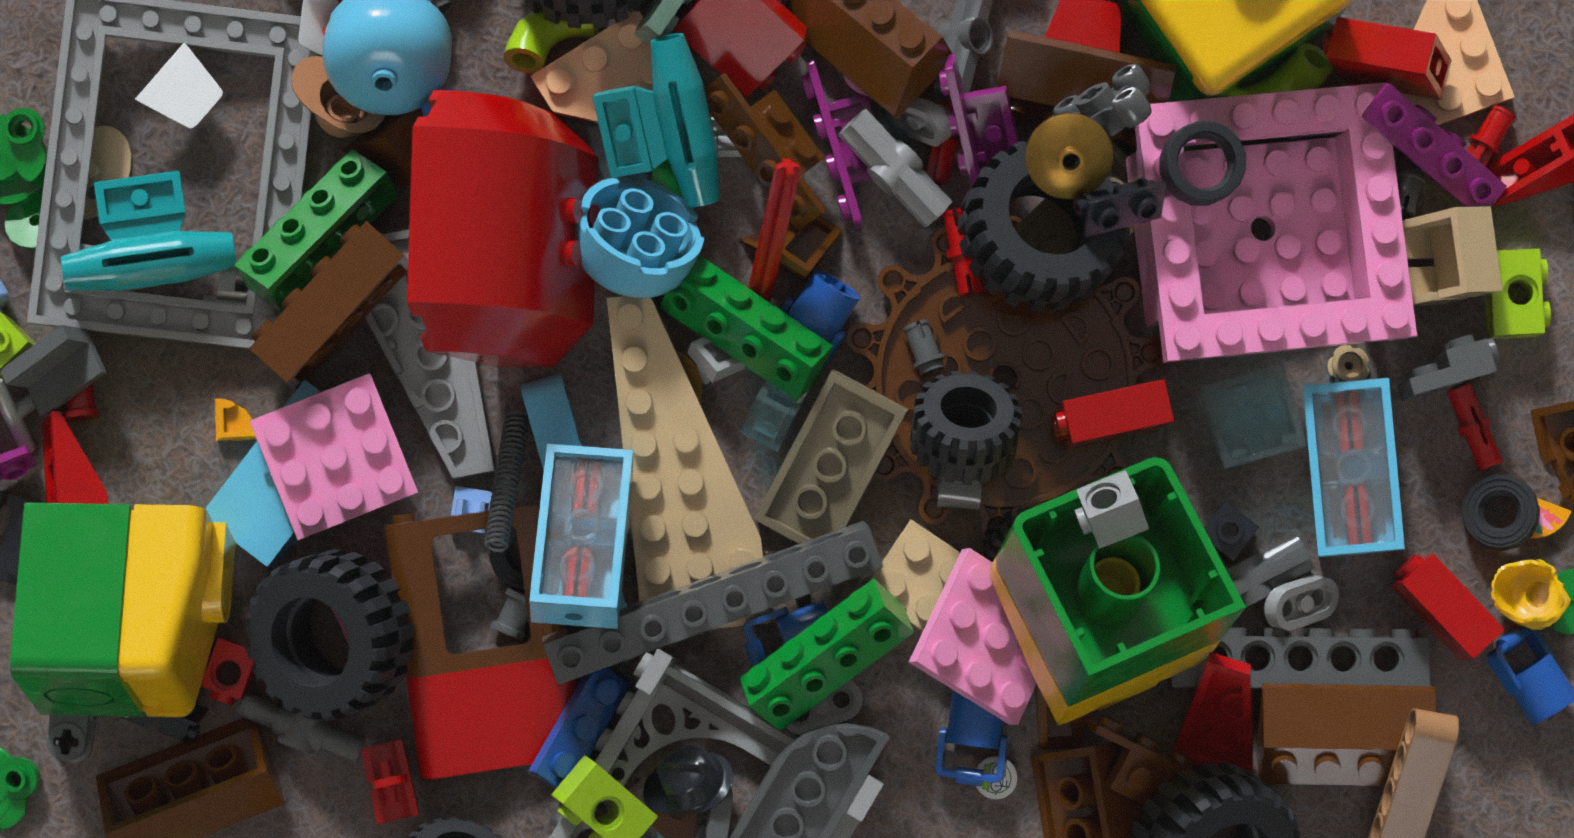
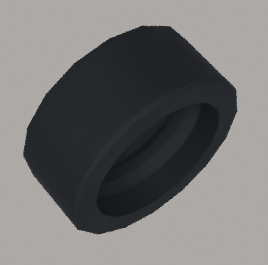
[1159,121,1246,206]

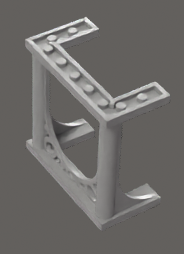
[545,649,884,838]

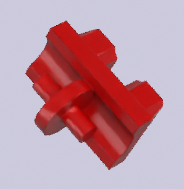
[360,739,420,824]

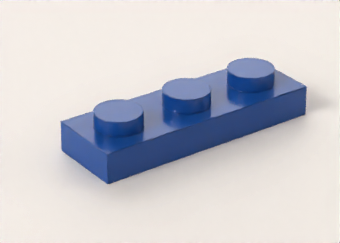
[528,667,630,789]

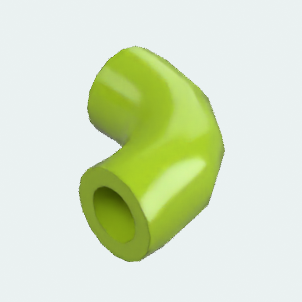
[503,10,601,73]
[1228,43,1333,97]

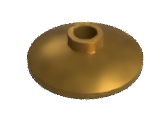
[1025,113,1113,199]

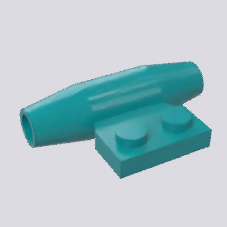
[592,33,720,207]
[61,171,237,291]

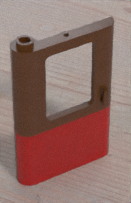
[384,503,579,779]

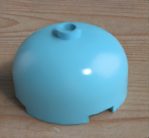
[322,0,452,115]
[575,177,704,298]

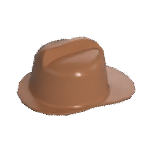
[291,56,385,138]

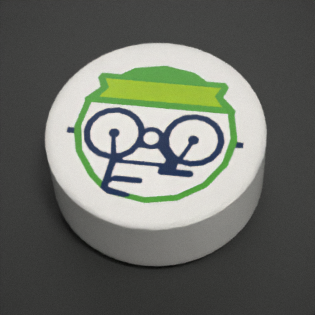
[976,756,1017,799]

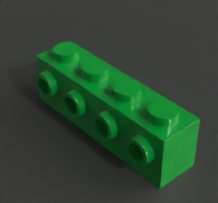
[234,149,398,313]
[660,255,834,401]
[740,578,914,731]

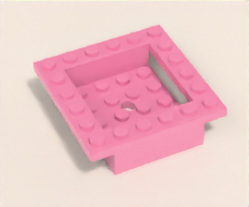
[1126,83,1417,363]

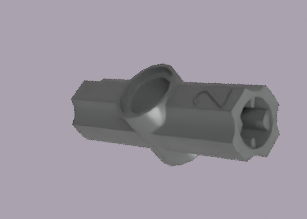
[933,0,993,102]
[1226,536,1315,607]

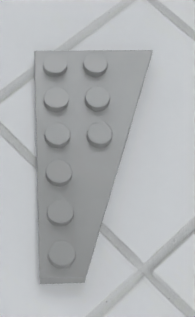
[366,230,496,479]

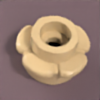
[1327,345,1369,383]

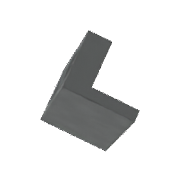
[0,325,107,417]

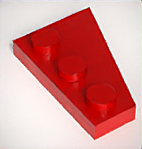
[1171,652,1254,773]

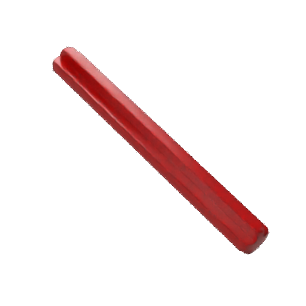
[748,158,801,303]

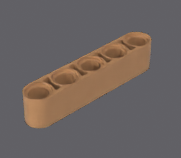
[1368,708,1459,838]

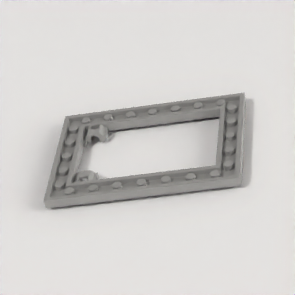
[27,0,318,349]

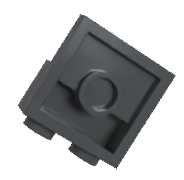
[1397,334,1500,402]

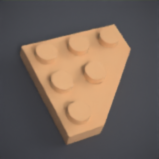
[1402,0,1515,126]
[530,11,653,124]

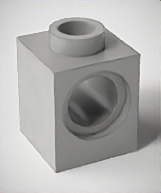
[1074,470,1149,549]

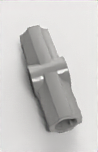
[838,109,953,227]

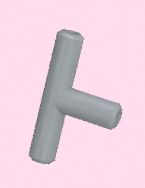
[0,378,37,453]

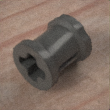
[490,588,528,642]

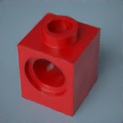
[201,638,256,706]

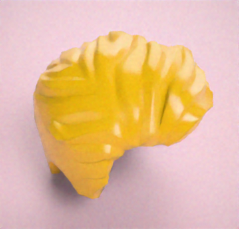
[1491,559,1571,630]

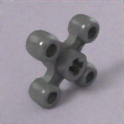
[1053,64,1152,159]

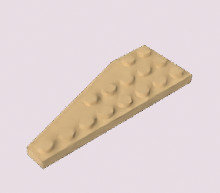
[607,296,770,629]

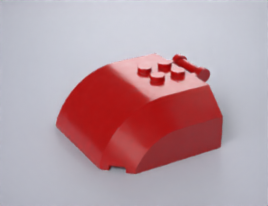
[407,90,601,368]

